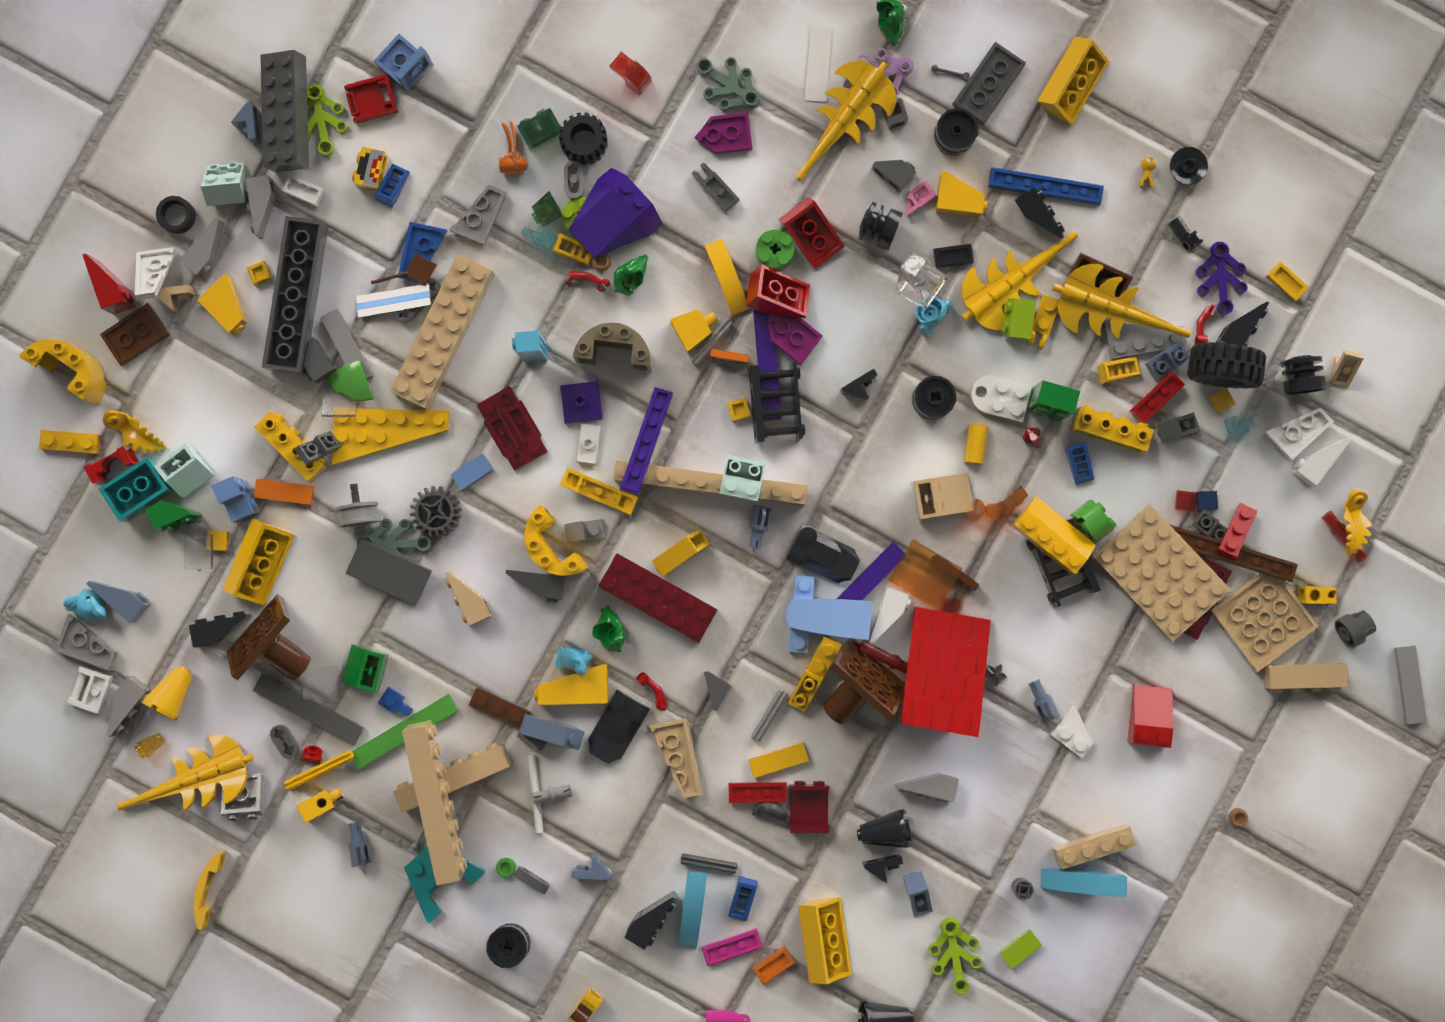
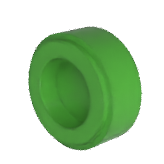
[496,857,516,878]

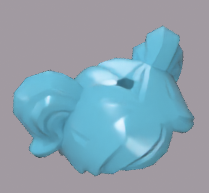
[915,296,953,337]
[63,589,108,622]
[555,646,592,676]

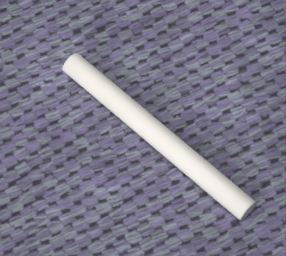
[528,755,543,833]

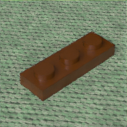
[469,687,529,728]

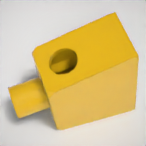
[670,309,718,354]
[296,787,344,823]

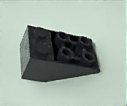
[624,891,677,950]

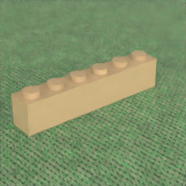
[393,743,511,813]

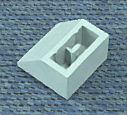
[201,162,246,206]
[154,443,215,498]
[719,455,766,502]

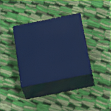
[1196,491,1218,511]

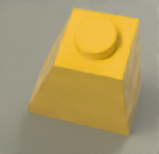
[935,170,987,218]
[197,274,248,335]
[652,529,710,576]

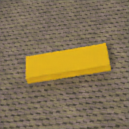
[748,742,809,778]

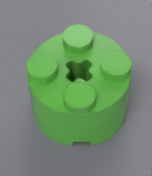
[755,230,794,271]
[1070,500,1116,544]

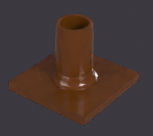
[226,594,311,681]
[823,638,905,724]

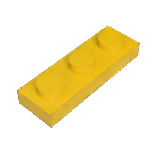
[39,430,101,454]

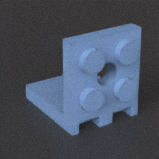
[374,34,434,93]

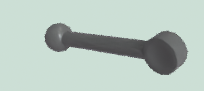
[931,65,970,81]

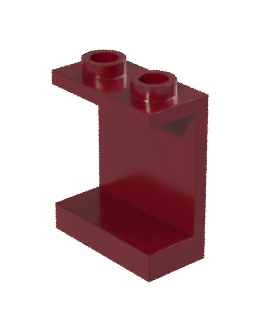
[789,781,829,833]

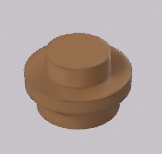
[592,254,611,272]
[1228,808,1248,828]

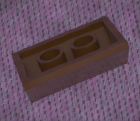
[1063,252,1133,298]

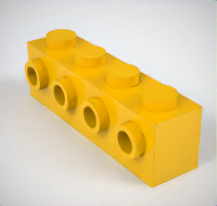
[1070,405,1154,453]
[254,411,328,483]

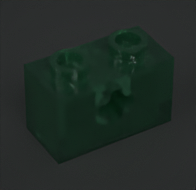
[517,108,560,150]

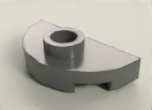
[751,803,790,827]

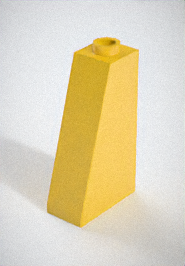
[534,664,609,705]

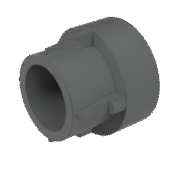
[1334,610,1376,649]

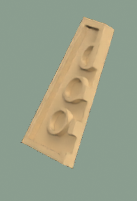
[649,718,703,798]

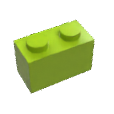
[1002,298,1036,339]

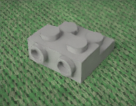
[221,773,265,821]

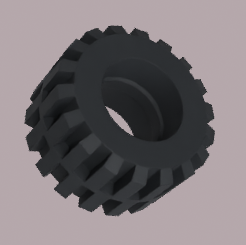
[559,112,608,165]

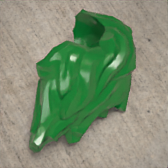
[876,0,905,46]
[613,253,648,296]
[592,605,627,652]

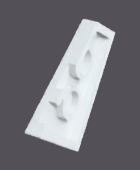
[135,247,177,300]
[1264,408,1334,461]

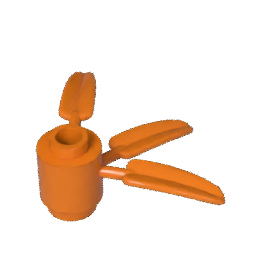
[499,121,527,175]

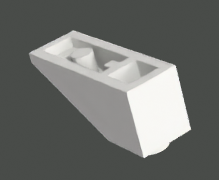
[1292,438,1351,487]
[868,588,911,644]

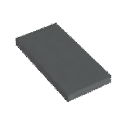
[952,42,1026,125]
[345,538,433,606]

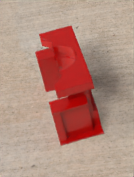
[84,446,139,485]

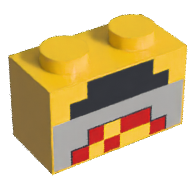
[352,146,388,192]

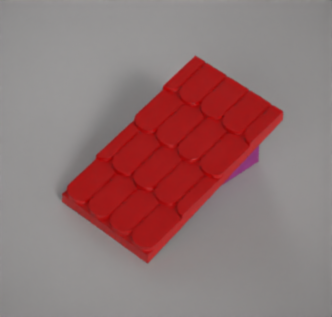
[900,606,991,737]

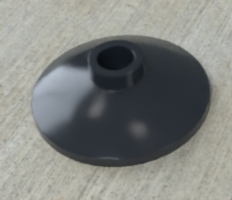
[1169,147,1208,185]

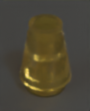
[134,732,165,759]

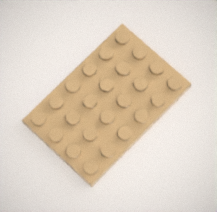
[1092,504,1231,642]

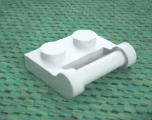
[67,666,113,714]

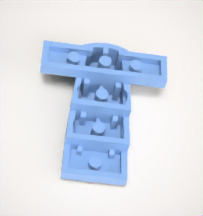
[786,575,872,654]

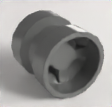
[1011,877,1034,900]

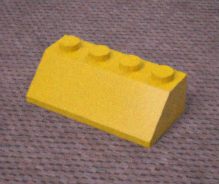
[1037,37,1110,125]
[1011,496,1096,575]
[222,518,295,606]
[798,897,852,984]

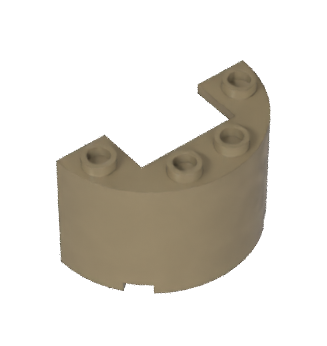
[573,323,652,372]

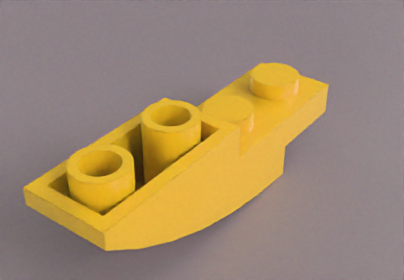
[788,635,842,712]

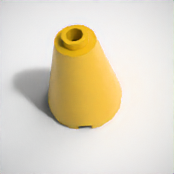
[141,665,193,721]

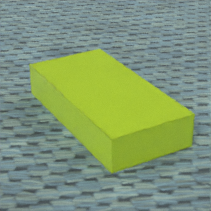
[999,929,1042,969]

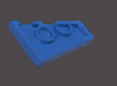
[398,222,448,282]

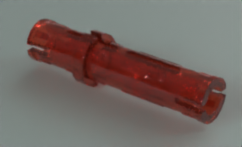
[1321,511,1368,563]
[858,640,907,674]

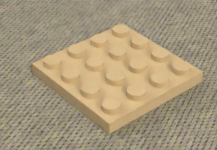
[1210,573,1319,672]

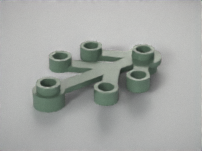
[697,57,760,111]
[357,519,432,560]

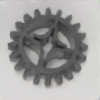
[410,486,462,538]

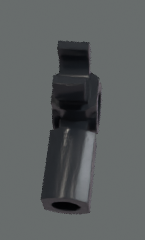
[1168,216,1203,252]

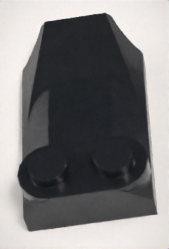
[786,524,860,583]
[588,689,650,764]

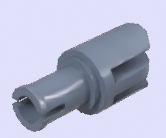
[748,505,772,549]
[1028,679,1060,724]
[348,822,371,867]

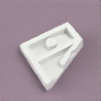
[1050,705,1093,758]

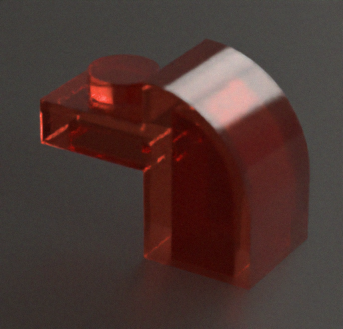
[609,51,652,95]

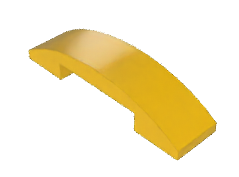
[704,239,749,316]
[560,467,638,515]
[194,850,227,930]

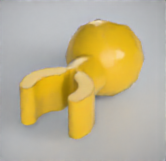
[1139,157,1156,187]

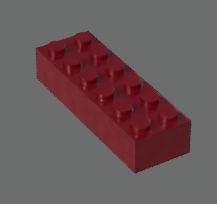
[598,553,718,643]

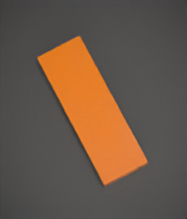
[254,479,315,505]

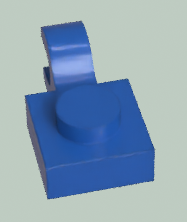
[378,687,413,716]

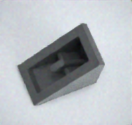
[704,671,731,710]

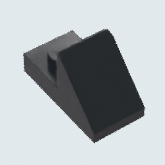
[840,368,878,400]
[862,854,903,883]

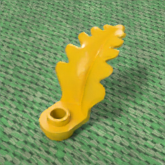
[102,410,166,454]
[1343,489,1371,557]

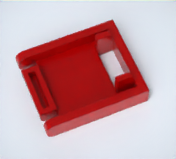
[344,74,398,124]

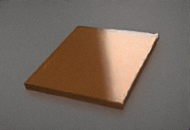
[888,540,963,610]

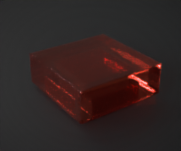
[1174,490,1197,512]
[939,597,961,614]

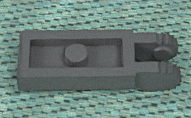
[692,162,740,213]

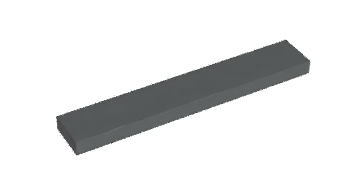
[253,673,364,745]

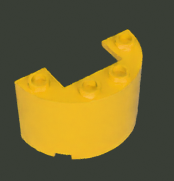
[19,339,106,405]
[524,505,590,576]

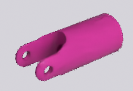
[706,1010,750,1022]

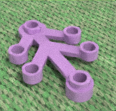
[842,48,914,95]

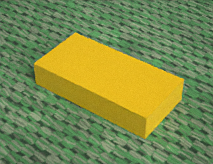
[1266,261,1309,302]

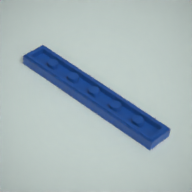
[988,167,1104,206]

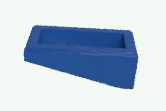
[375,164,410,208]
[1065,442,1094,485]
[728,876,757,921]

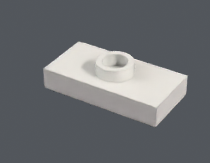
[281,174,325,207]
[576,424,601,464]

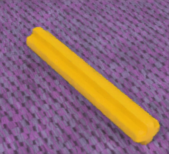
[284,750,355,791]

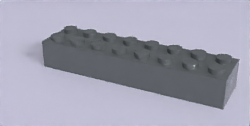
[262,216,329,375]

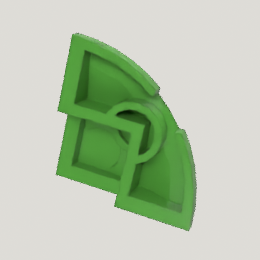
[327,360,373,401]

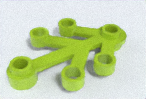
[307,84,348,157]
[928,917,982,994]

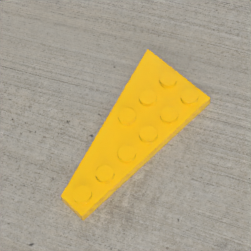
[332,408,450,466]

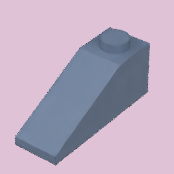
[86,581,150,622]
[519,714,585,750]

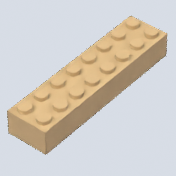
[390,254,495,410]
[402,720,467,886]

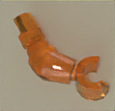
[964,486,1028,522]

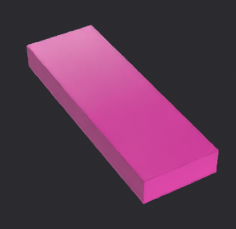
[701,928,763,966]

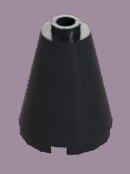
[857,809,911,848]
[858,1001,914,1022]

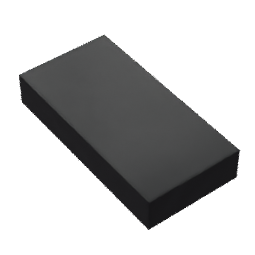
[933,244,974,268]

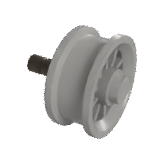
[335,484,381,529]

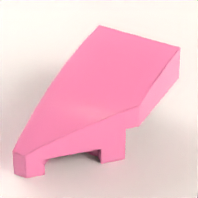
[905,180,937,216]

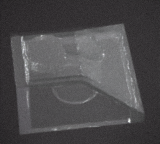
[895,252,947,309]

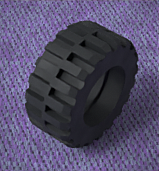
[1187,342,1266,389]

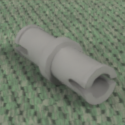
[531,784,572,805]

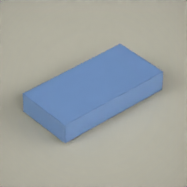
[451,453,494,491]

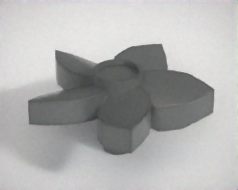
[985,664,1007,687]

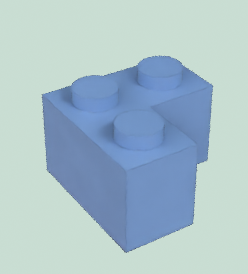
[211,476,258,523]

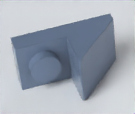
[231,101,261,144]
[571,853,612,880]

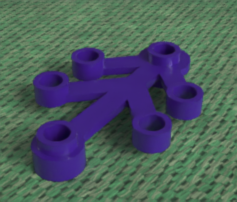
[1195,242,1248,315]

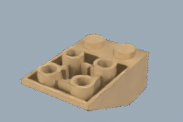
[911,473,975,520]

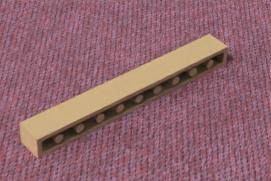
[613,461,807,506]

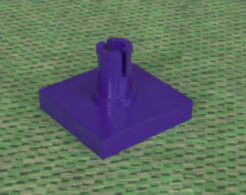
[560,381,603,424]

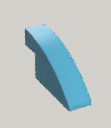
[1041,868,1127,897]
[678,871,707,948]

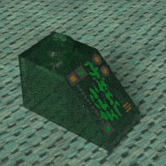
[531,191,562,227]

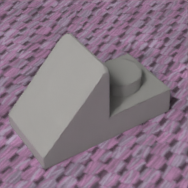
[565,519,605,543]

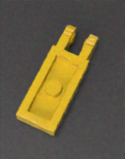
[1027,294,1058,350]

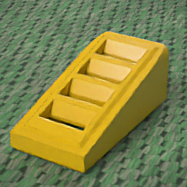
[551,233,592,266]
[1097,357,1141,384]

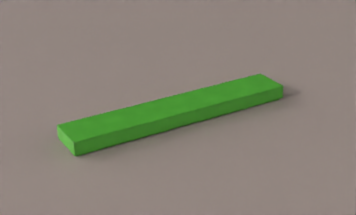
[352,694,458,770]

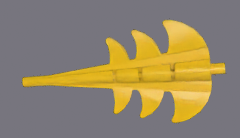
[796,61,896,181]
[961,231,1078,330]
[1052,264,1192,338]
[117,735,254,811]

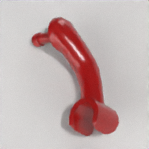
[566,270,610,292]
[1194,303,1216,344]
[636,672,667,711]

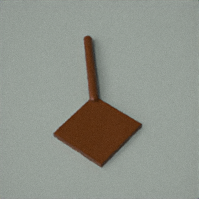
[371,253,437,286]

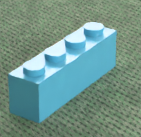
[512,331,548,363]

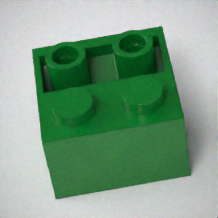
[146,501,202,533]
[341,644,389,693]

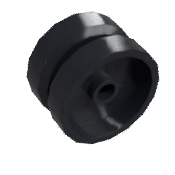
[934,108,979,156]
[912,376,957,420]

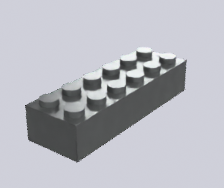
[260,50,309,173]

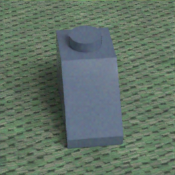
[903,871,932,917]

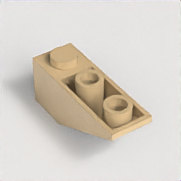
[445,572,493,626]

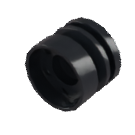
[858,201,903,251]
[1281,355,1326,395]
[486,923,531,968]

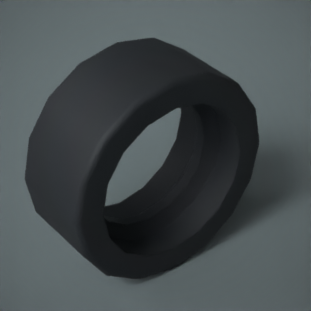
[156,195,196,234]

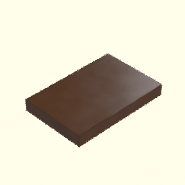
[100,303,170,367]

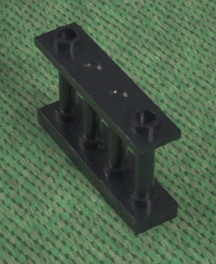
[748,362,805,444]
[1026,518,1101,607]

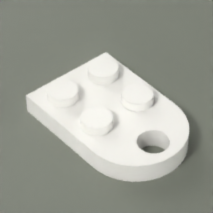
[970,375,1032,423]

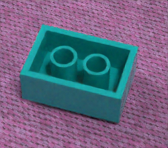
[98,457,174,522]

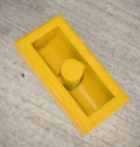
[964,424,988,465]

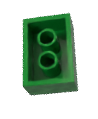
[1026,380,1081,421]

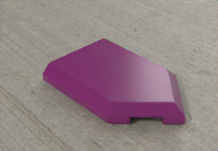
[694,112,753,154]
[767,314,823,365]

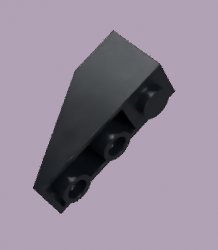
[1015,187,1065,239]
[1215,301,1269,346]
[189,611,252,648]

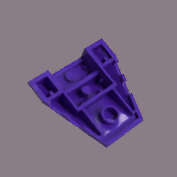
[569,167,663,259]

